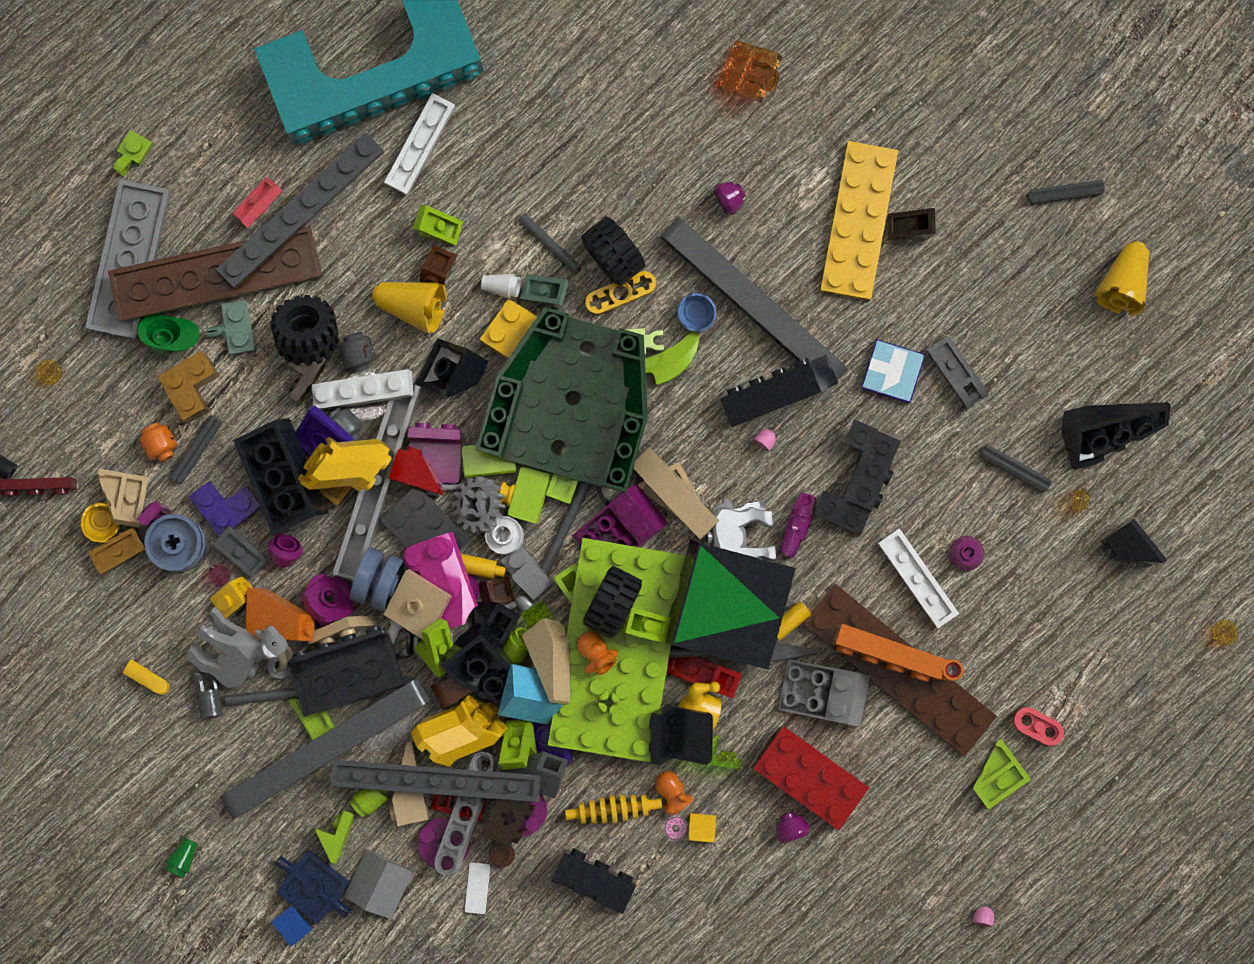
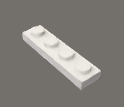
[384,93,455,196]
[312,369,413,411]
[877,528,959,629]

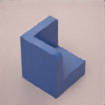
[271,906,315,947]

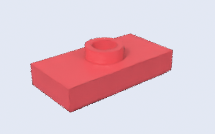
[232,177,283,228]

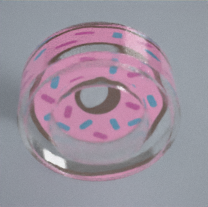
[663,815,689,842]

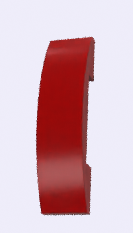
[666,657,743,699]

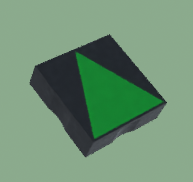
[665,539,796,670]

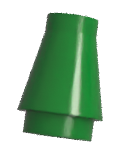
[165,837,198,878]

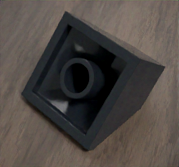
[415,338,489,397]
[1101,519,1167,566]

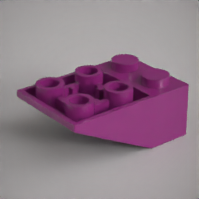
[572,483,669,547]

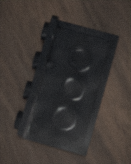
[287,626,405,718]

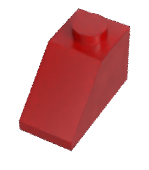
[389,446,444,496]

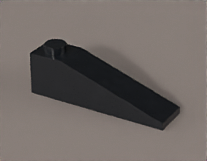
[1062,402,1171,470]
[440,622,514,706]

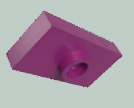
[137,500,171,527]

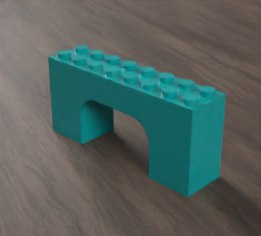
[254,0,484,145]

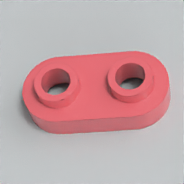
[1013,707,1064,746]

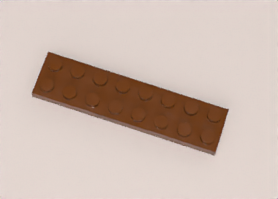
[108,226,323,322]
[803,584,997,757]

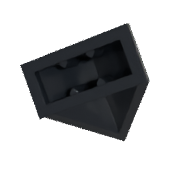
[471,601,520,647]

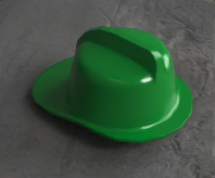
[137,314,200,356]

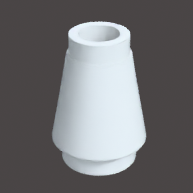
[481,274,521,299]

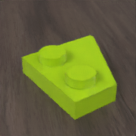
[973,739,1031,811]

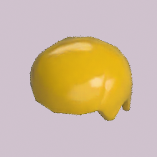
[80,502,120,543]

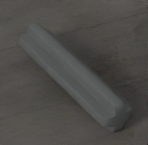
[1028,180,1105,204]
[170,415,222,484]
[980,445,1052,492]

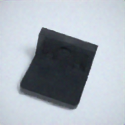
[649,705,713,765]

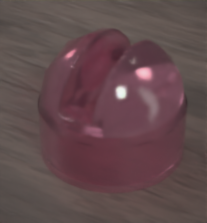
[208,564,231,587]

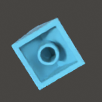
[498,664,563,724]

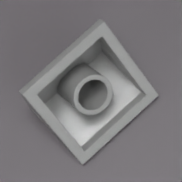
[344,849,414,919]

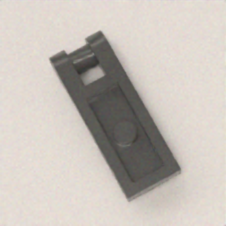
[926,336,988,410]

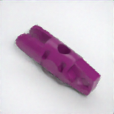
[781,492,816,559]

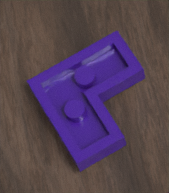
[189,481,261,536]

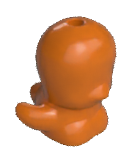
[577,631,618,675]
[654,771,694,815]

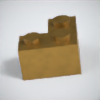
[157,350,220,424]

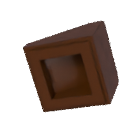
[478,576,514,604]

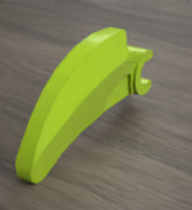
[645,331,699,386]

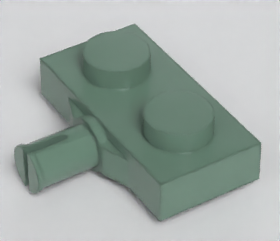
[207,300,255,356]

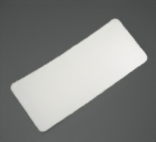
[465,862,490,914]

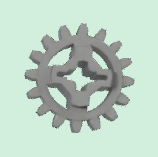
[452,476,506,533]

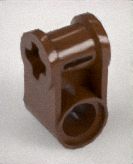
[430,676,474,710]

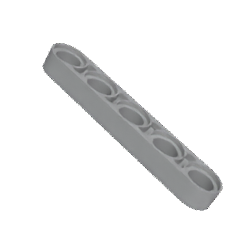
[434,752,497,876]

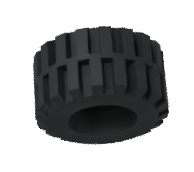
[581,216,646,286]
[270,295,339,365]
[583,565,642,639]

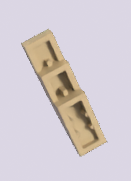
[634,447,720,539]

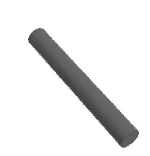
[518,213,580,273]

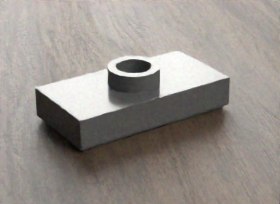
[212,525,269,578]

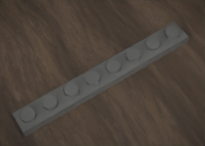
[216,132,384,290]
[331,760,541,802]

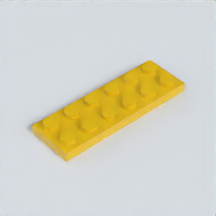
[820,141,898,301]

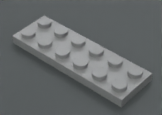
[85,179,171,340]

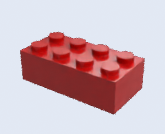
[752,726,869,830]

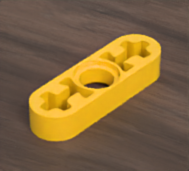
[585,271,656,315]

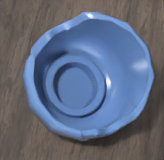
[677,293,716,332]

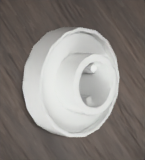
[485,516,524,555]

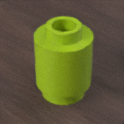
[502,628,529,665]
[350,789,389,817]

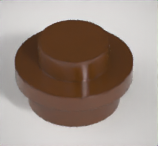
[489,842,515,868]

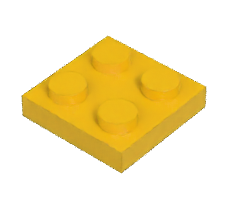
[480,299,537,360]

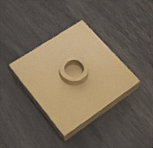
[383,569,452,640]

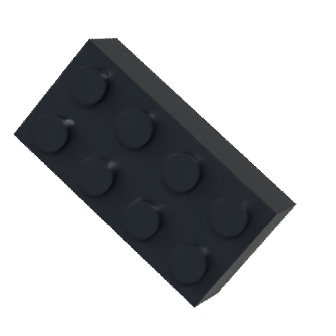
[233,418,329,536]

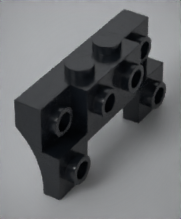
[813,419,901,536]

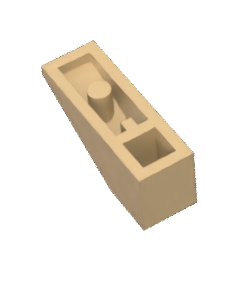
[522,618,570,705]
[389,742,430,826]

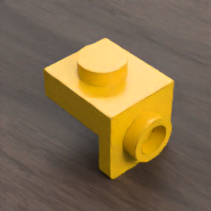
[210,576,252,619]

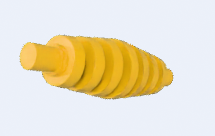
[565,795,662,824]

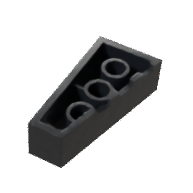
[720,354,838,427]

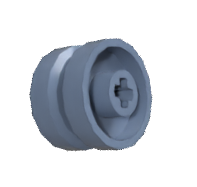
[144,514,207,573]
[349,547,404,613]

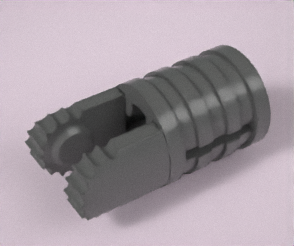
[193,672,223,719]

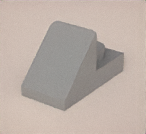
[501,545,554,600]

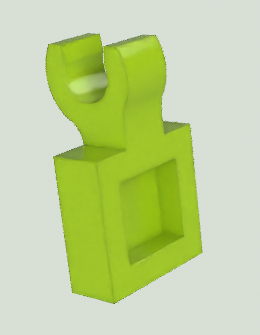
[113,129,153,177]

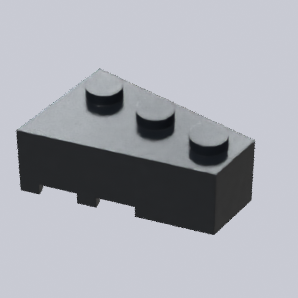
[551,848,636,914]

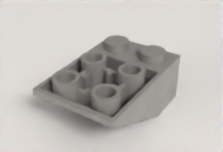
[778,659,870,727]

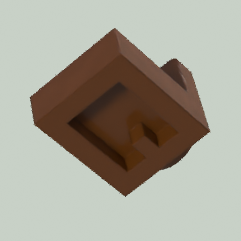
[419,245,457,285]

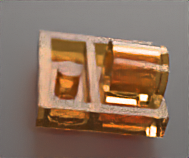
[715,40,782,103]

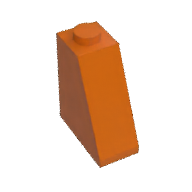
[246,587,315,641]

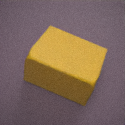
[688,813,716,843]

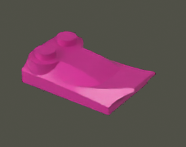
[403,532,478,629]

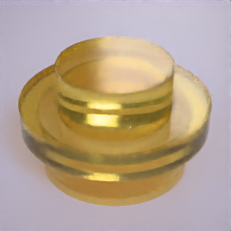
[36,359,63,385]
[1071,488,1091,514]
[1212,620,1238,646]

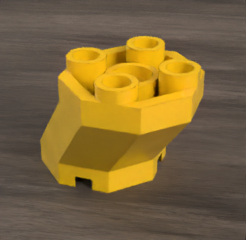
[298,437,391,491]
[411,695,507,767]

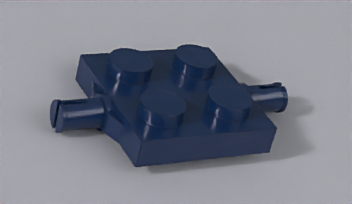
[275,850,352,924]

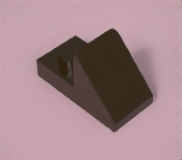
[888,208,936,240]
[286,357,329,405]

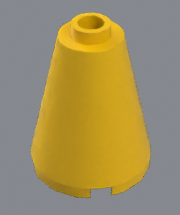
[1094,241,1150,316]
[372,282,447,334]

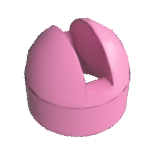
[753,429,776,452]
[973,907,995,927]

